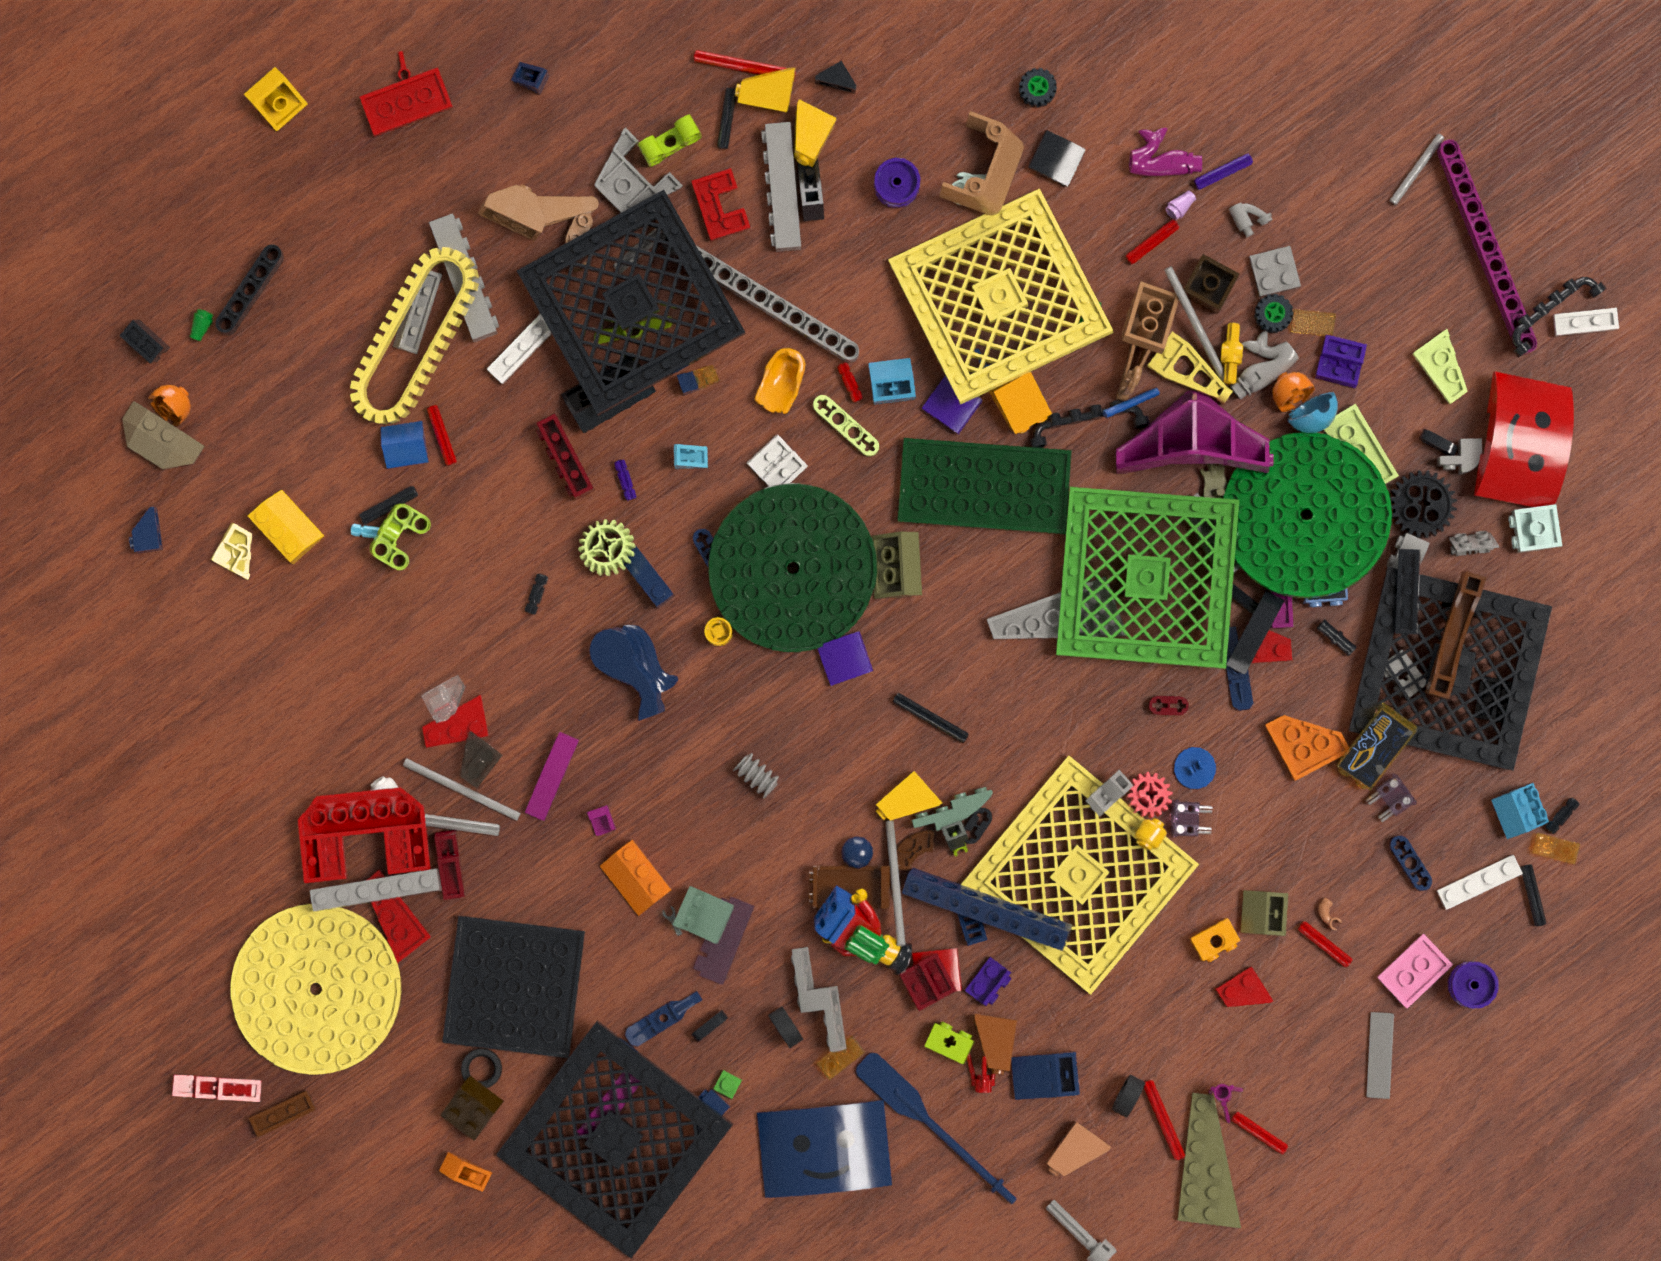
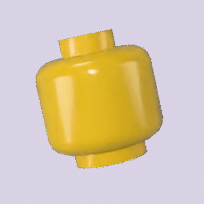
[1135,818,1167,851]

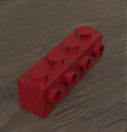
[536,414,595,500]

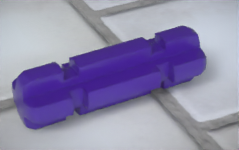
[614,460,636,501]

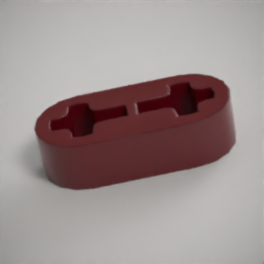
[1148,696,1189,716]

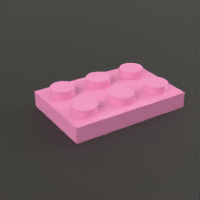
[1377,934,1453,1009]

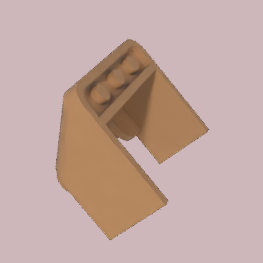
[939,111,1024,215]

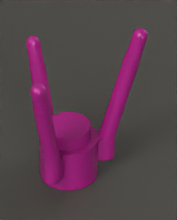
[1208,1084,1243,1123]

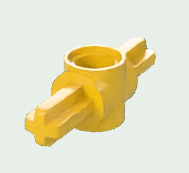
[1221,323,1243,385]

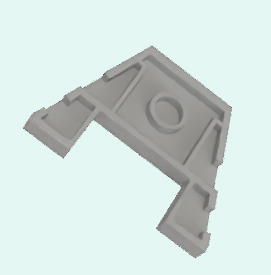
[594,127,683,213]

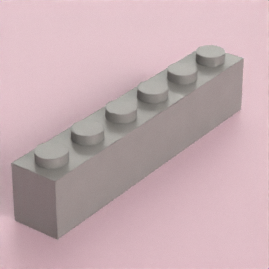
[762,122,801,252]
[429,214,500,342]
[310,869,442,912]

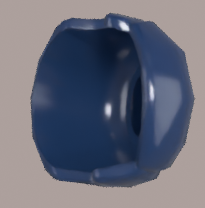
[841,836,873,869]

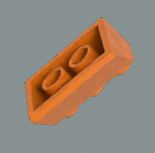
[600,840,672,916]

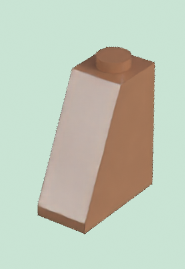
[1046,1121,1111,1177]

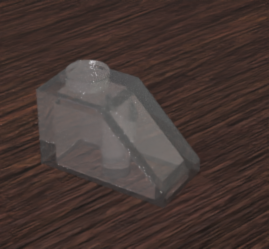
[421,675,466,723]

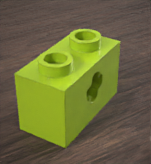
[925,1021,975,1064]

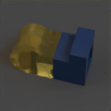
[677,365,720,396]

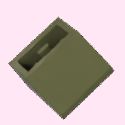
[1240,890,1288,936]

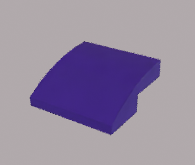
[1315,334,1367,388]
[922,375,983,434]
[818,631,873,686]

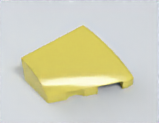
[211,523,252,580]

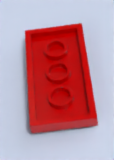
[360,67,453,137]

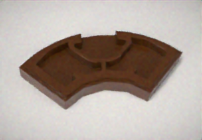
[897,830,935,871]

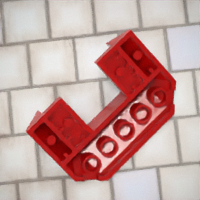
[298,787,431,883]

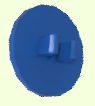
[1174,747,1216,789]

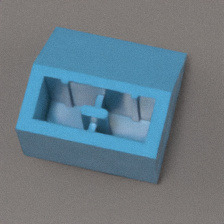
[868,358,916,405]
[1491,783,1549,839]

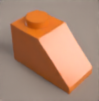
[439,1152,492,1192]

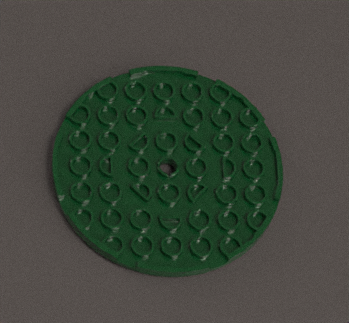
[708,483,877,652]

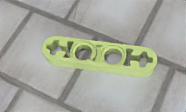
[813,395,879,457]

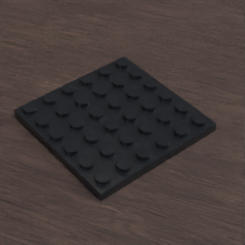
[442,916,585,1058]

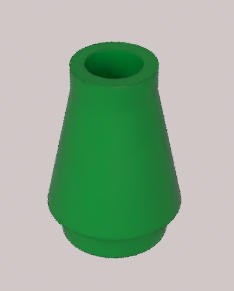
[189,308,214,341]

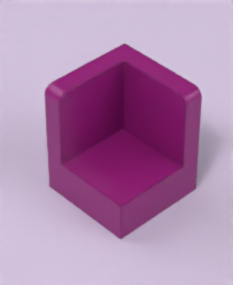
[587,805,616,836]

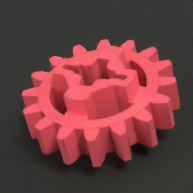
[1126,772,1173,819]

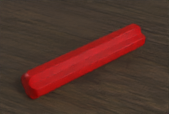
[1126,219,1179,265]
[427,405,457,466]
[1298,921,1353,967]
[1231,1112,1288,1154]

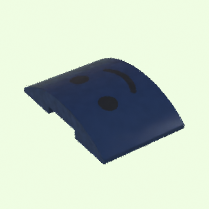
[757,1100,892,1198]

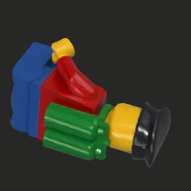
[814,886,912,975]

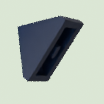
[511,62,549,95]

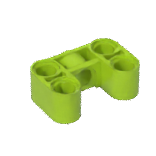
[638,114,702,167]
[370,503,431,570]

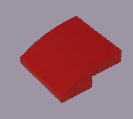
[912,948,962,991]

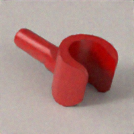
[398,51,411,80]

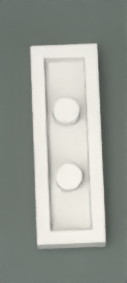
[1553,308,1619,336]

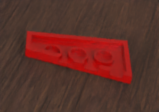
[366,870,432,963]

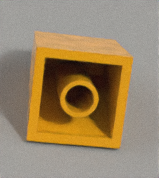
[989,372,1052,434]

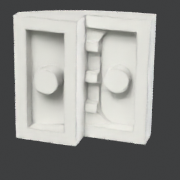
[747,434,808,487]

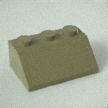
[871,532,922,599]

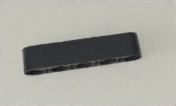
[216,244,284,336]

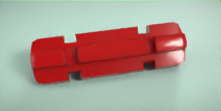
[837,362,863,403]

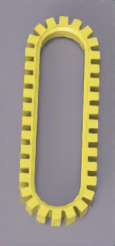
[350,247,479,424]

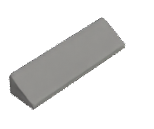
[393,271,442,354]
[1366,1012,1394,1099]

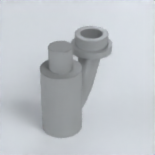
[1228,203,1273,238]

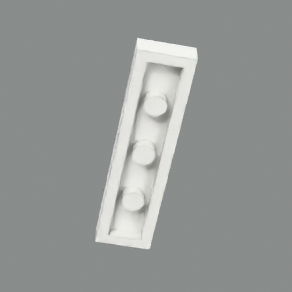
[487,314,552,384]
[1436,855,1523,910]

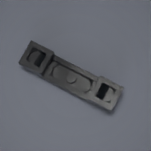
[1226,591,1285,675]

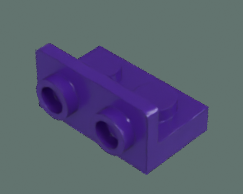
[965,957,1012,1006]

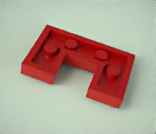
[691,168,751,241]

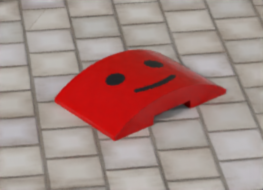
[1474,371,1574,508]

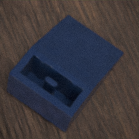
[1011,1051,1080,1100]

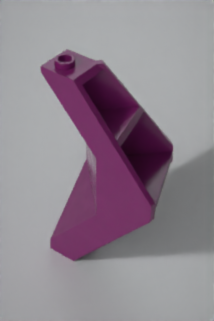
[1116,390,1273,474]

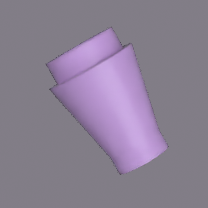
[1165,190,1196,220]

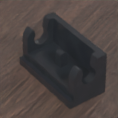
[119,320,170,364]

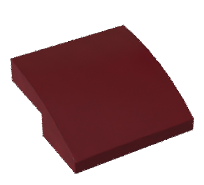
[899,953,957,1012]

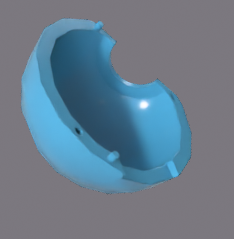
[1288,392,1338,433]

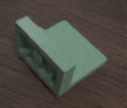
[673,886,734,944]

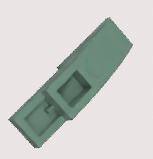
[912,787,993,831]

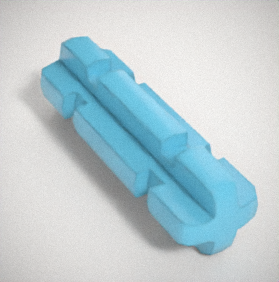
[351,524,380,538]

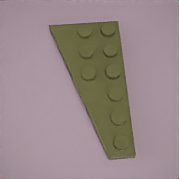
[1177,1092,1241,1228]

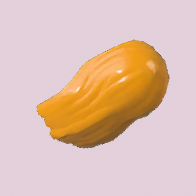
[754,348,806,414]

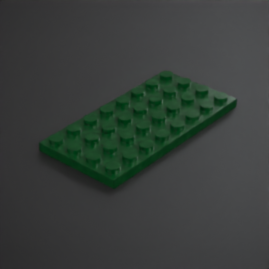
[898,438,1072,535]

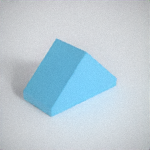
[674,444,708,469]

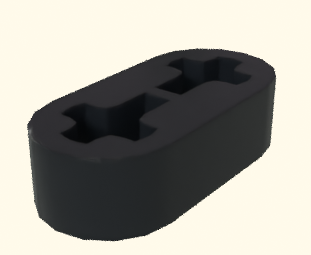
[1419,429,1459,456]
[964,808,992,844]
[691,1010,729,1043]

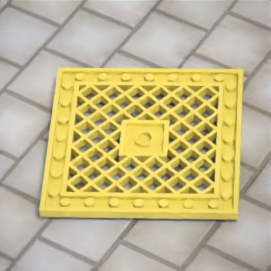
[888,189,1113,405]
[961,756,1199,995]

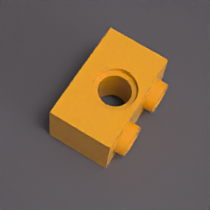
[1189,918,1240,963]

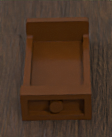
[809,866,890,909]

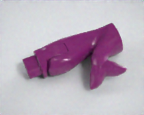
[1129,128,1202,176]

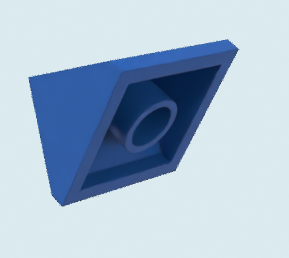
[381,421,429,469]

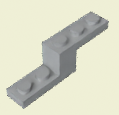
[791,947,847,1052]

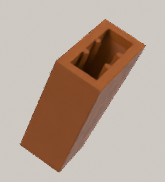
[973,1014,1017,1075]

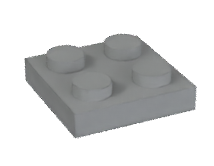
[1249,246,1301,297]

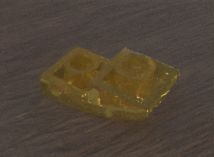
[1533,833,1581,865]
[817,1035,865,1080]

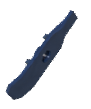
[1226,626,1254,711]
[625,991,702,1047]

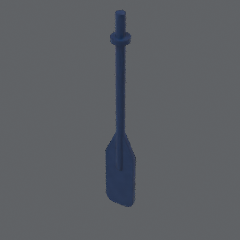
[856,1053,1017,1205]

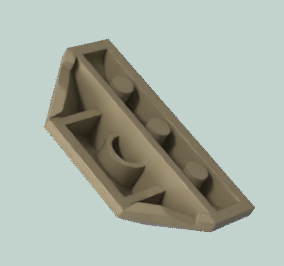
[122,401,205,469]

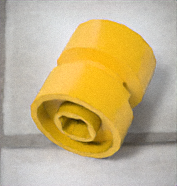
[704,617,733,647]

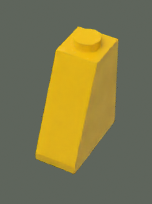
[735,67,796,112]
[794,100,837,167]
[876,771,942,821]

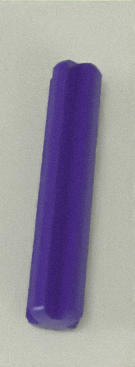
[1194,154,1253,190]

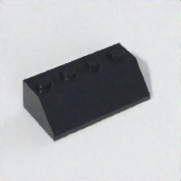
[560,353,656,434]

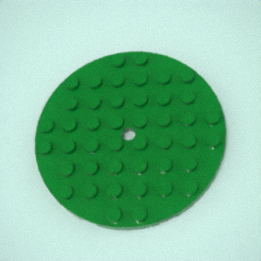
[1223,432,1392,598]

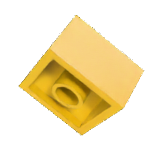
[244,67,308,131]

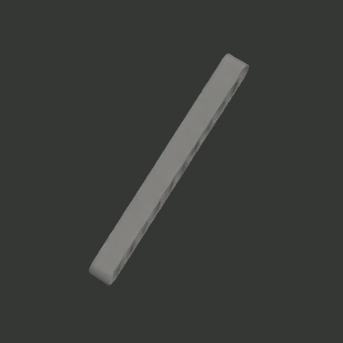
[661,234,859,363]

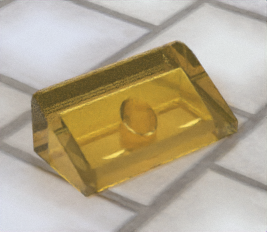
[1291,309,1336,336]

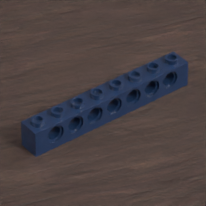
[902,868,1073,951]

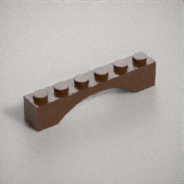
[1425,571,1486,700]

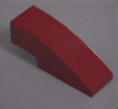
[434,830,465,900]

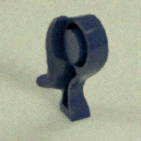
[589,625,678,721]

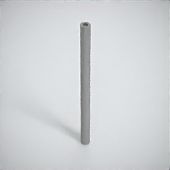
[1164,266,1224,381]
[403,758,521,821]
[885,821,906,946]

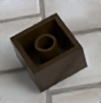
[1183,254,1240,314]
[440,1076,504,1141]

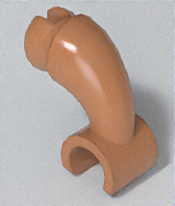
[1318,898,1342,930]

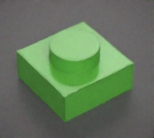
[714,1070,742,1099]

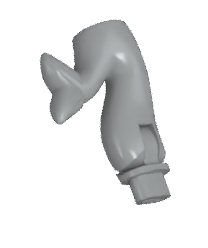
[1230,331,1299,400]

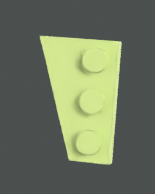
[1412,329,1468,405]

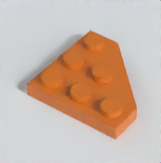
[1265,715,1351,781]

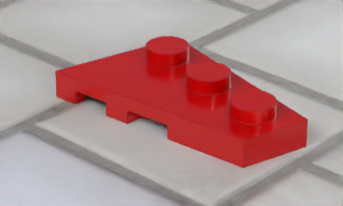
[422,695,489,748]

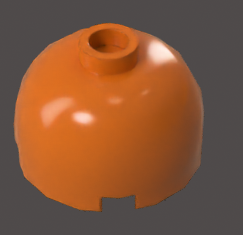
[1272,372,1315,412]
[148,384,191,426]

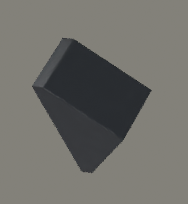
[815,60,856,94]

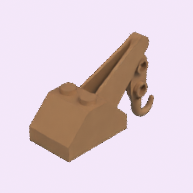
[478,185,599,272]
[1116,282,1179,402]

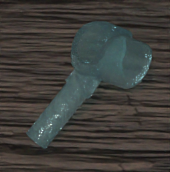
[663,906,682,936]

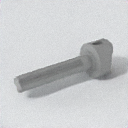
[1046,1200,1117,1261]

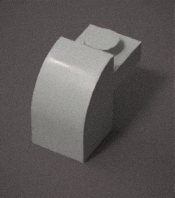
[1437,438,1482,475]
[1085,770,1133,816]

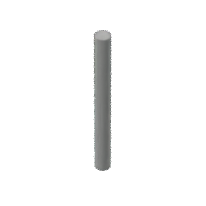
[1389,133,1444,205]

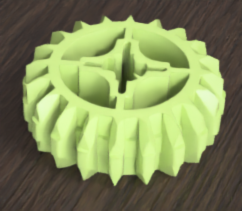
[578,519,636,576]

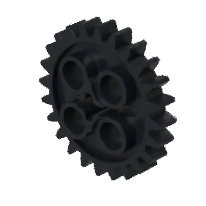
[1390,470,1457,539]

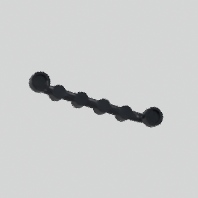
[1512,277,1606,358]
[1029,400,1150,448]

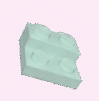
[1509,505,1562,553]

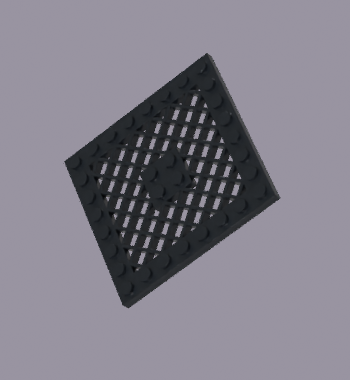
[517,189,746,416]
[1348,566,1552,771]
[496,1020,733,1258]

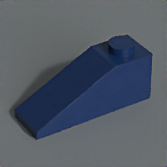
[624,546,674,608]

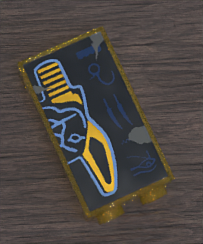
[1336,702,1417,791]

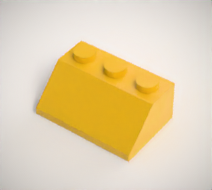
[248,490,324,565]

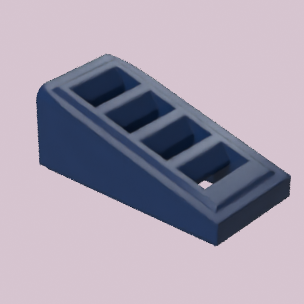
[957,913,988,946]

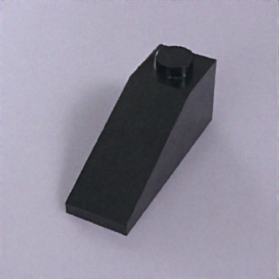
[797,158,825,221]

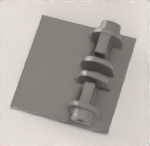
[1449,531,1499,556]

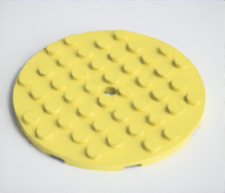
[231,904,401,1074]

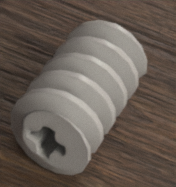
[733,753,779,799]

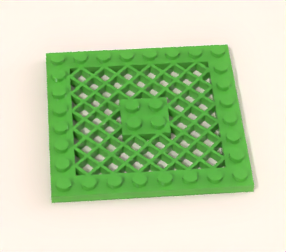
[1056,487,1239,669]

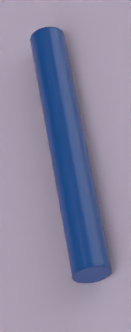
[1103,387,1160,418]

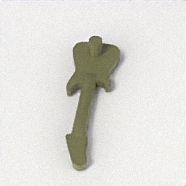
[1199,464,1228,499]

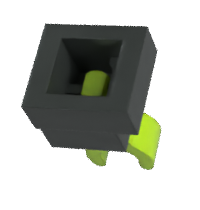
[941,821,968,856]

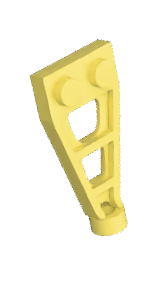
[1148,331,1233,404]

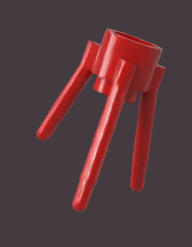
[967,1053,996,1093]

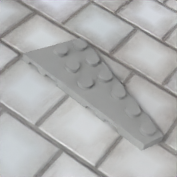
[987,576,1126,639]

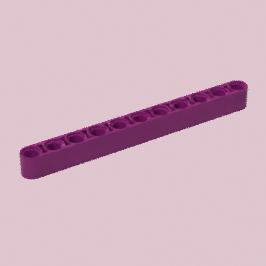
[1437,139,1537,355]

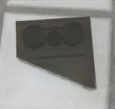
[459,730,503,788]

